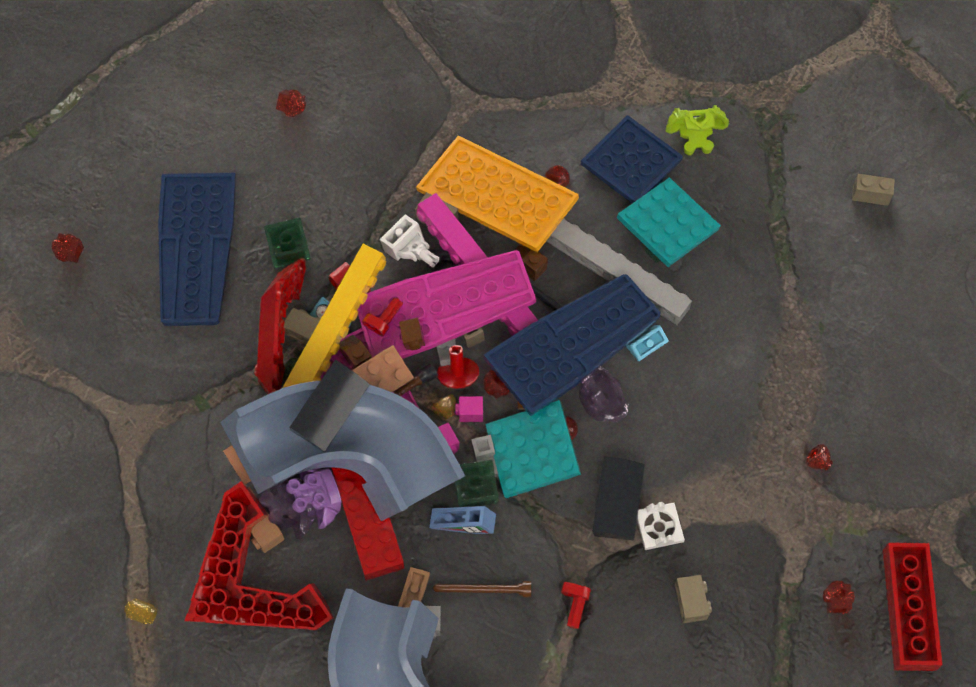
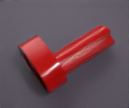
[362,298,403,336]
[561,582,591,629]

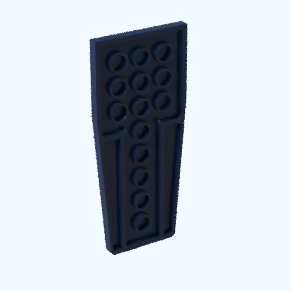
[158,173,236,326]
[483,274,661,416]

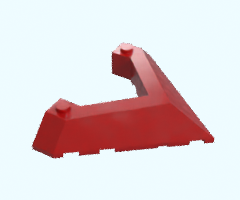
[254,258,306,394]
[185,481,334,630]

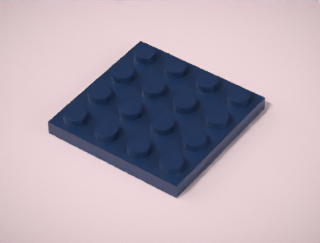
[581,115,683,203]

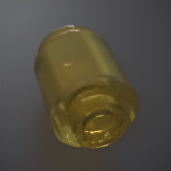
[124,598,158,624]

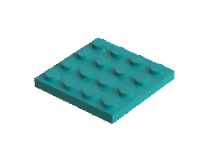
[617,177,721,267]
[485,400,581,498]

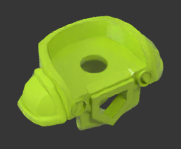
[666,105,729,155]

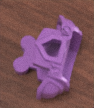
[286,468,341,529]

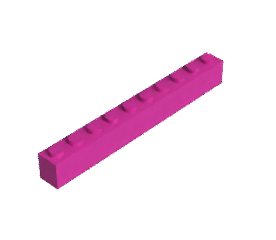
[417,193,538,336]

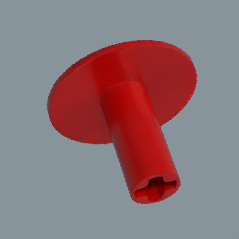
[437,345,479,389]

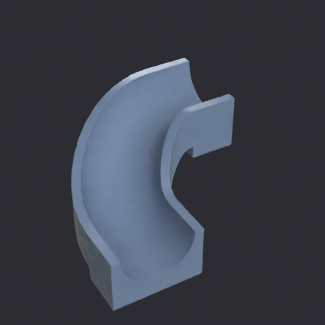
[220,381,465,521]
[328,588,439,687]

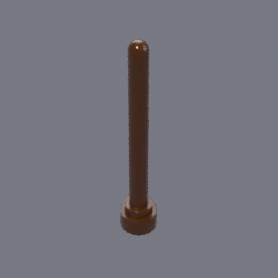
[433,581,531,597]

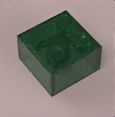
[264,218,311,269]
[455,460,499,507]

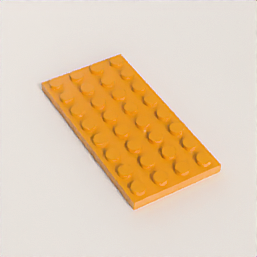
[416,136,579,252]

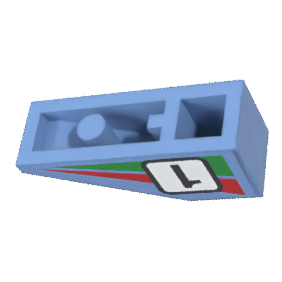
[429,506,496,534]

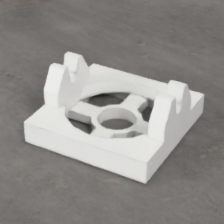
[637,502,684,550]

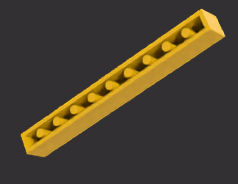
[282,244,386,388]

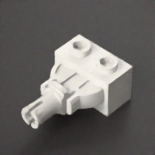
[380,214,439,267]

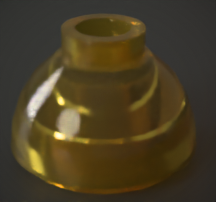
[430,394,456,420]

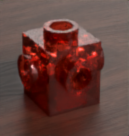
[276,89,306,117]
[51,233,84,263]
[484,370,510,400]
[823,581,854,613]

